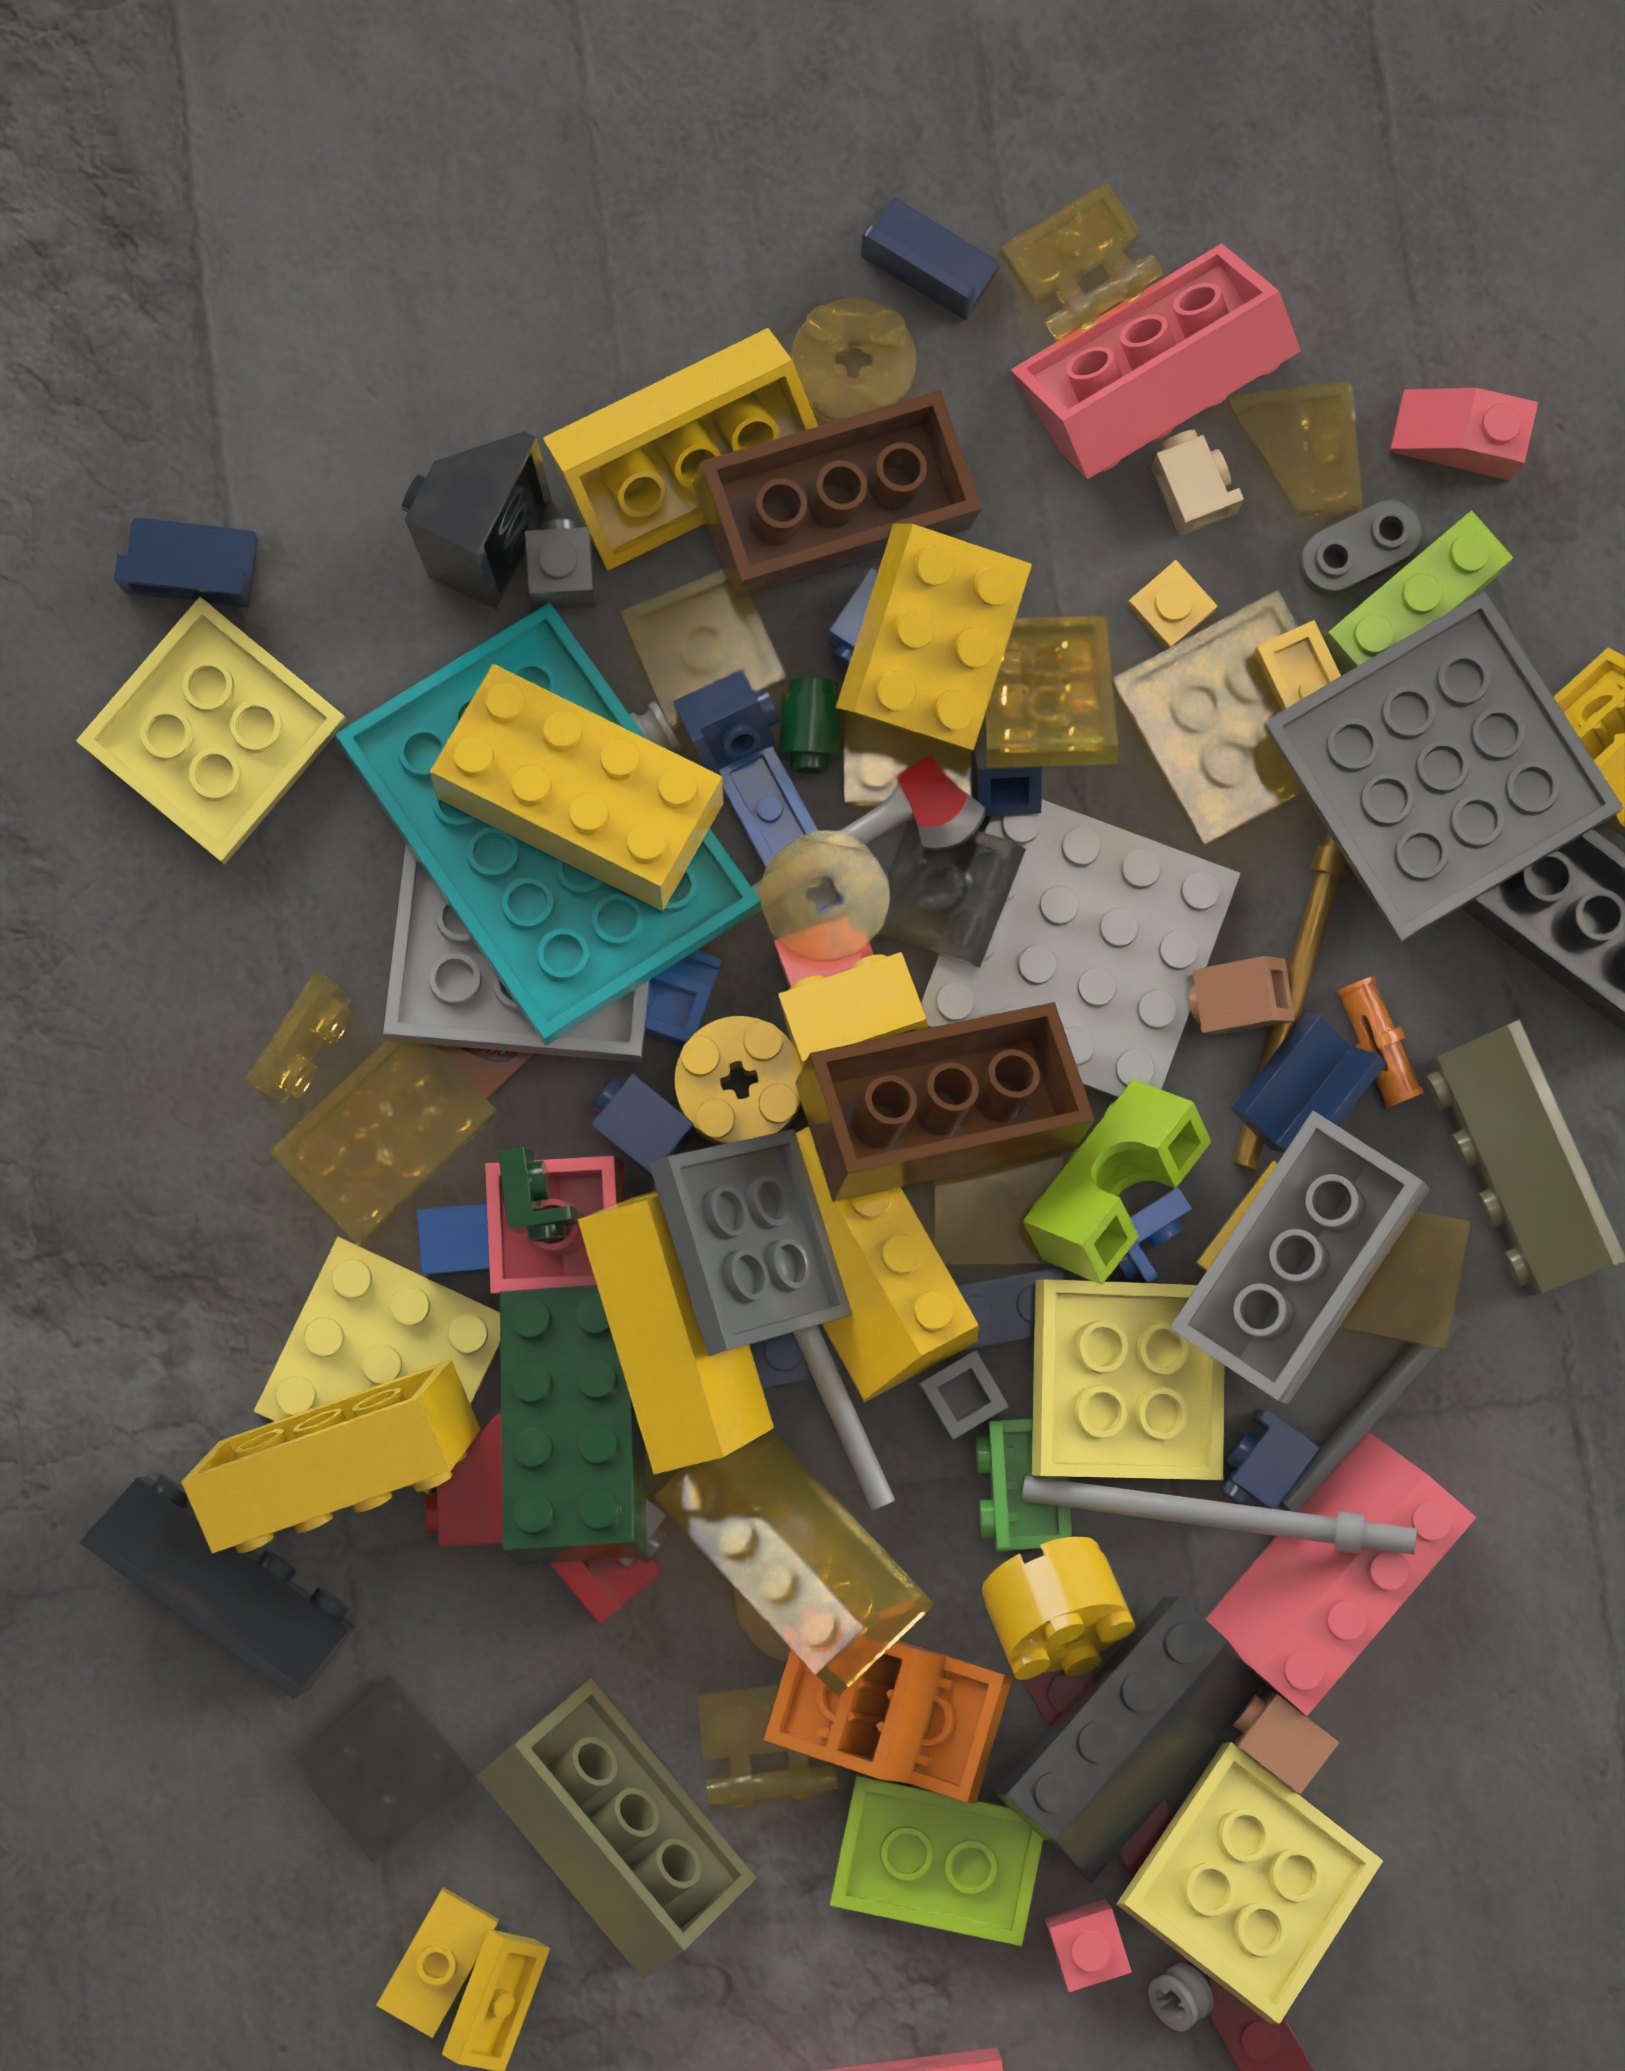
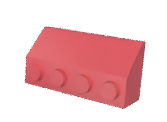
[1010,243,1301,479]
[1205,1431,1477,1716]

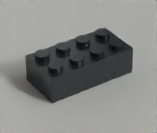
[1461,829,1625,1032]

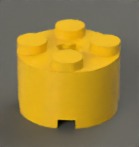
[675,1016,802,1145]
[982,1537,1136,1680]

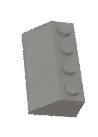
[1170,1111,1430,1404]

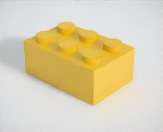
[836,523,1032,750]

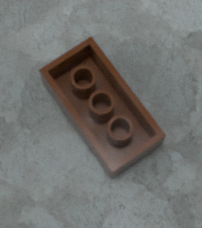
[693,390,982,601]
[795,1002,1095,1202]

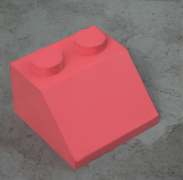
[485,1156,626,1294]

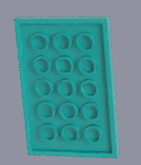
[335,602,761,1046]

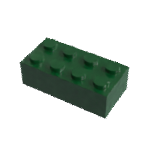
[500,1285,647,1565]

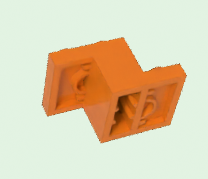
[763,1613,1013,1804]

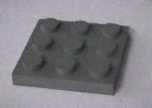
[649,1129,853,1356]

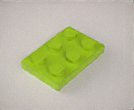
[830,1774,1043,1946]

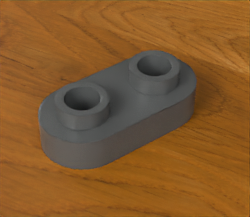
[1299,500,1421,595]

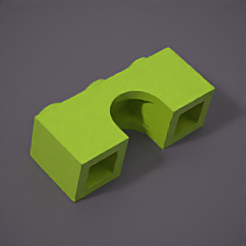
[1324,510,1514,675]
[1023,1079,1212,1285]

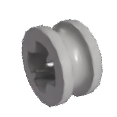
[629,701,682,754]
[1148,1963,1214,2032]

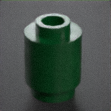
[778,677,844,774]

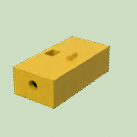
[578,1191,774,1474]

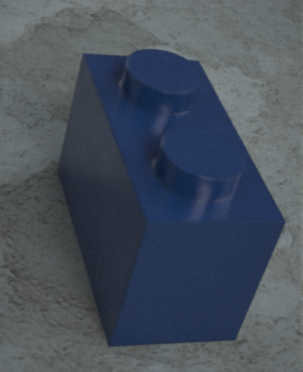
[591,1074,696,1180]

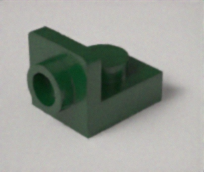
[498,1147,581,1242]

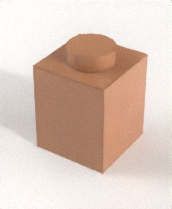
[1189,956,1295,1035]
[1230,1689,1340,1795]

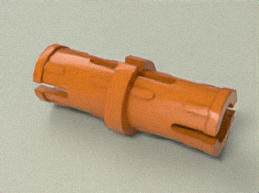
[1336,976,1424,1109]

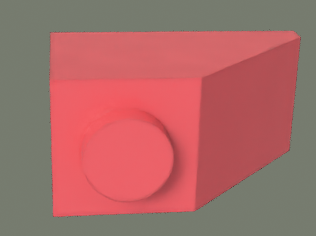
[1389,388,1538,481]

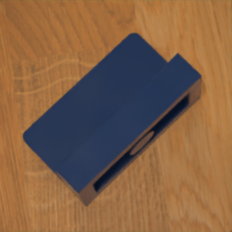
[861,197,1000,320]
[114,517,258,608]
[1231,1012,1386,1153]

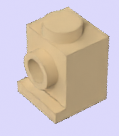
[1151,430,1244,537]

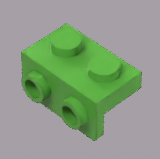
[975,1418,1072,1552]

